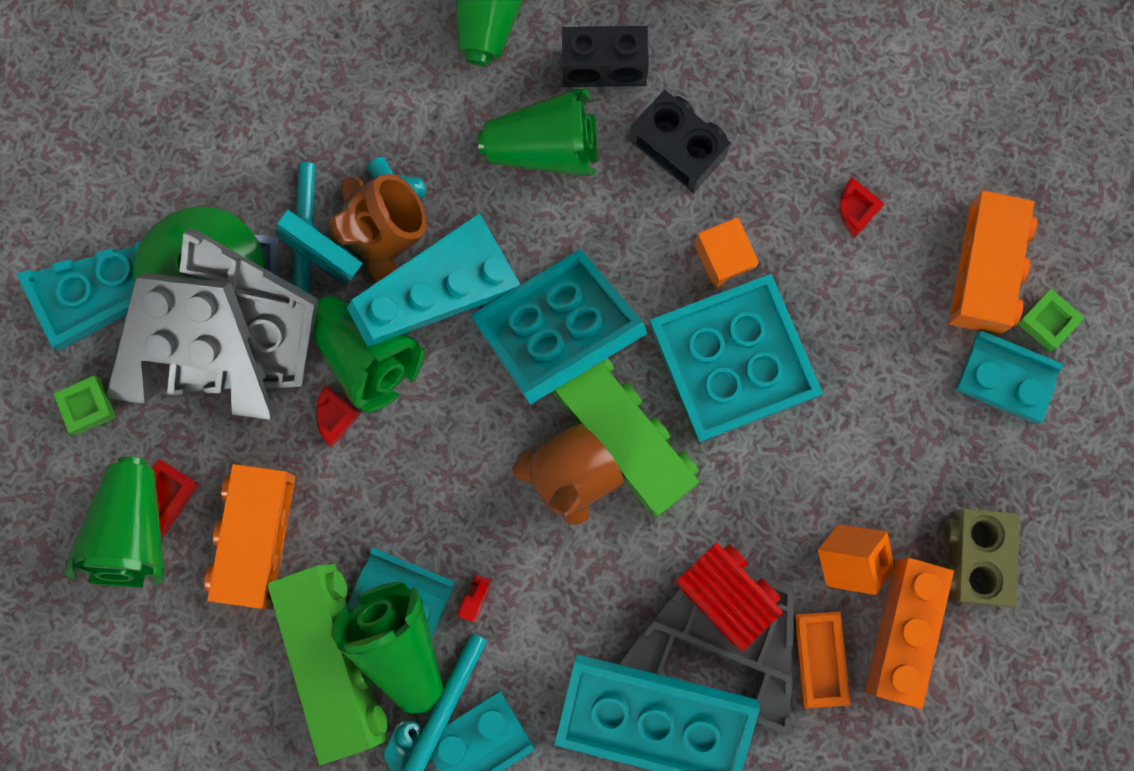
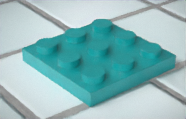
[470,249,647,405]
[649,274,823,444]

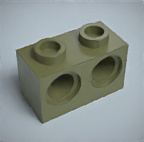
[943,508,1020,607]

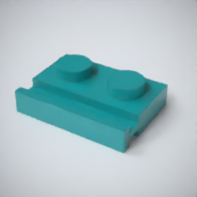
[274,209,362,286]
[955,330,1064,424]
[346,547,456,639]
[430,691,536,771]

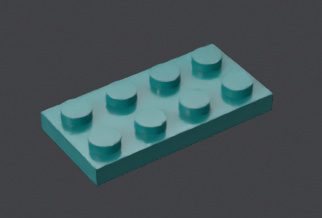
[554,654,760,771]

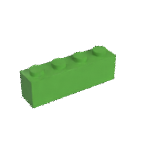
[552,358,700,519]
[267,564,388,766]

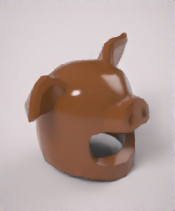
[327,174,427,283]
[512,424,624,524]

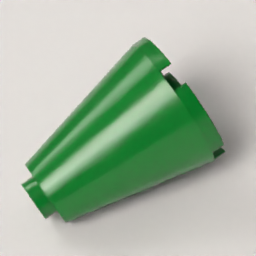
[455,0,523,67]
[478,89,598,177]
[313,296,425,413]
[64,456,165,588]
[331,581,443,714]

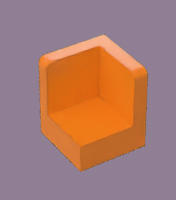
[694,217,758,291]
[818,525,895,595]

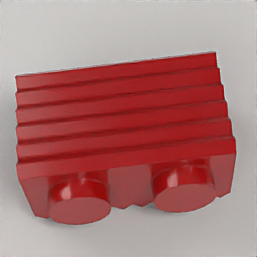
[674,542,783,652]

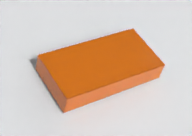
[794,612,851,708]

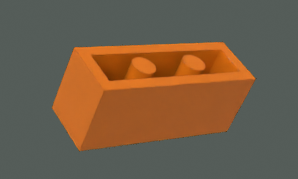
[948,190,1037,336]
[204,464,296,609]
[864,558,954,710]

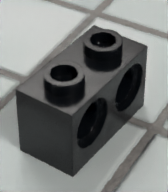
[562,25,649,87]
[629,89,731,194]

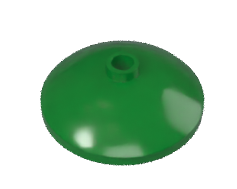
[133,206,265,284]

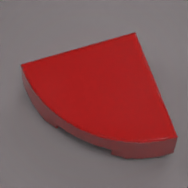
[840,177,885,238]
[316,385,360,447]
[457,574,492,622]

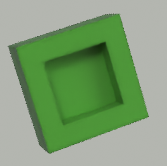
[1018,289,1084,352]
[53,375,117,436]

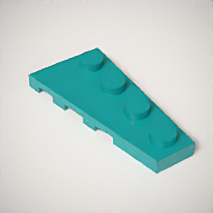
[347,213,520,347]
[16,241,142,351]

